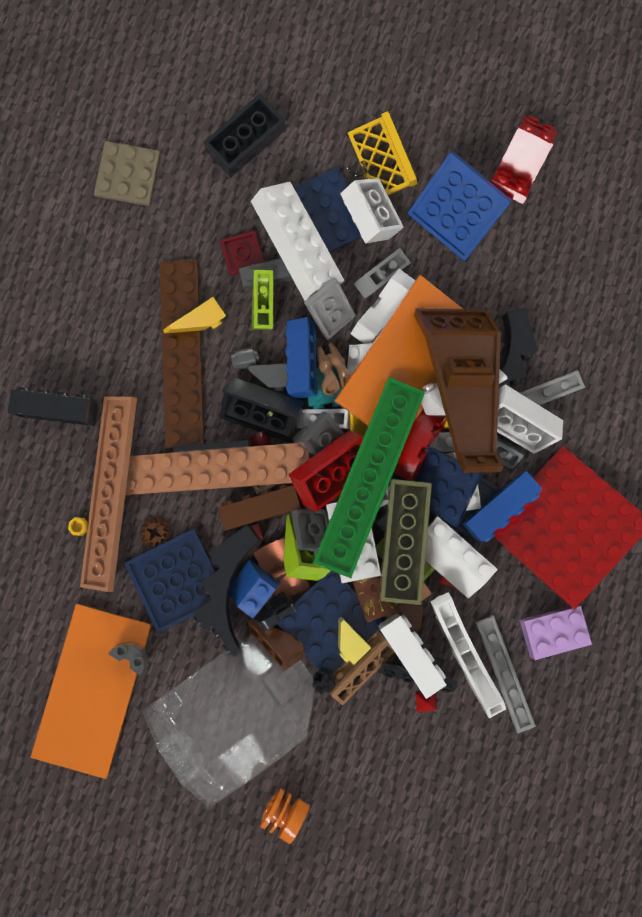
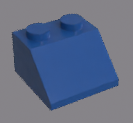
[230,559,280,619]

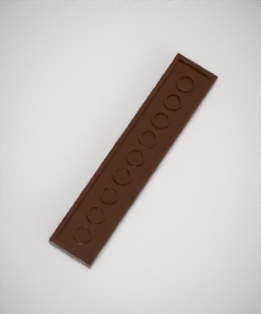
[160,260,204,449]

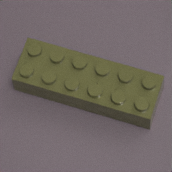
[379,479,432,605]

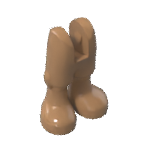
[316,343,353,396]

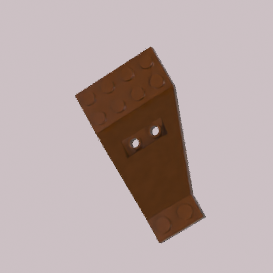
[414,308,504,473]

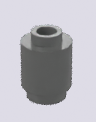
[230,347,260,370]

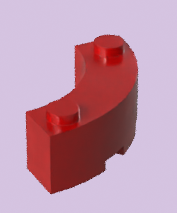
[393,409,447,481]

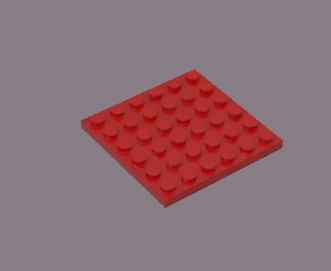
[493,446,642,610]

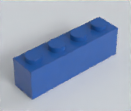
[285,317,317,399]

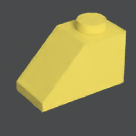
[338,616,371,665]

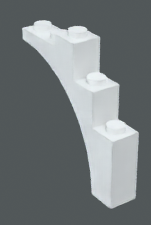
[430,593,506,718]

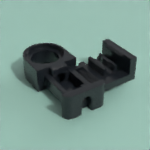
[257,592,297,630]

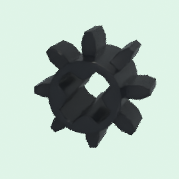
[312,668,337,695]

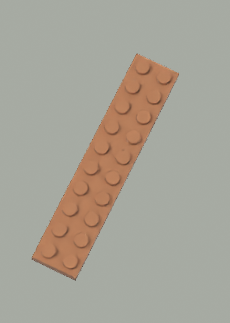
[80,397,137,592]
[125,443,310,495]

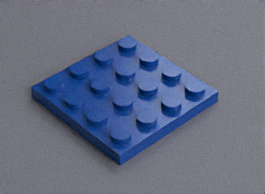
[407,151,512,261]

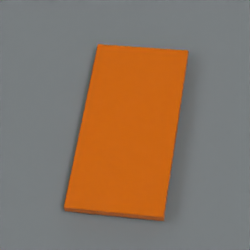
[334,275,463,426]
[30,604,152,779]

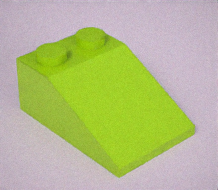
[283,514,331,581]

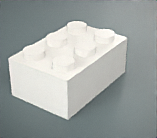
[340,178,404,244]

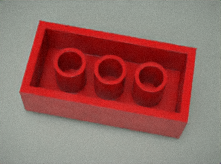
[288,430,363,512]

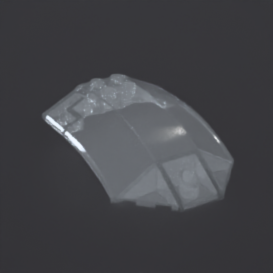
[142,640,315,808]

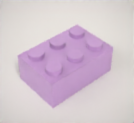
[520,605,592,660]

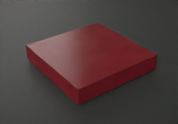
[219,230,264,276]

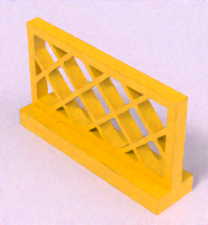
[348,111,417,195]

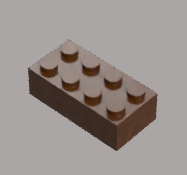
[218,483,301,531]

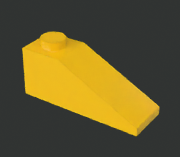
[163,297,226,333]

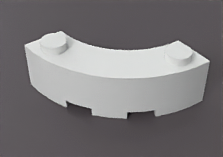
[351,269,415,344]

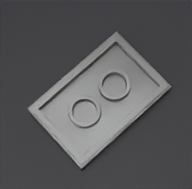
[304,277,356,340]

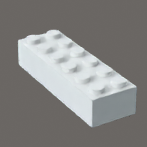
[251,182,344,301]

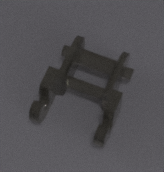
[346,160,368,182]

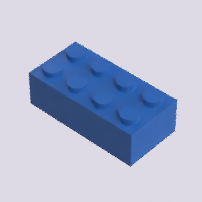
[462,471,542,542]

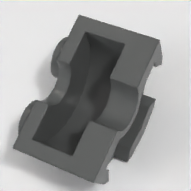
[108,642,148,676]

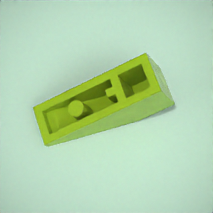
[252,270,273,330]

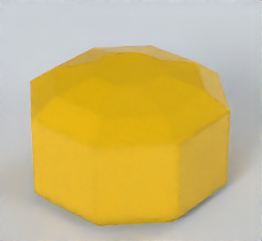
[68,517,88,536]

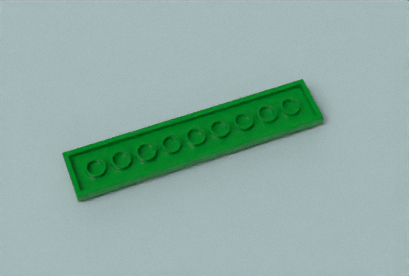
[313,377,425,579]

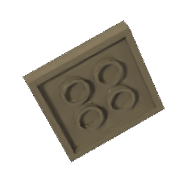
[94,141,160,206]

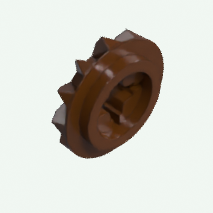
[139,517,171,548]

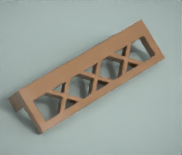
[329,631,395,705]

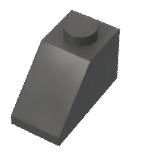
[248,363,288,393]

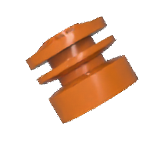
[260,788,310,844]

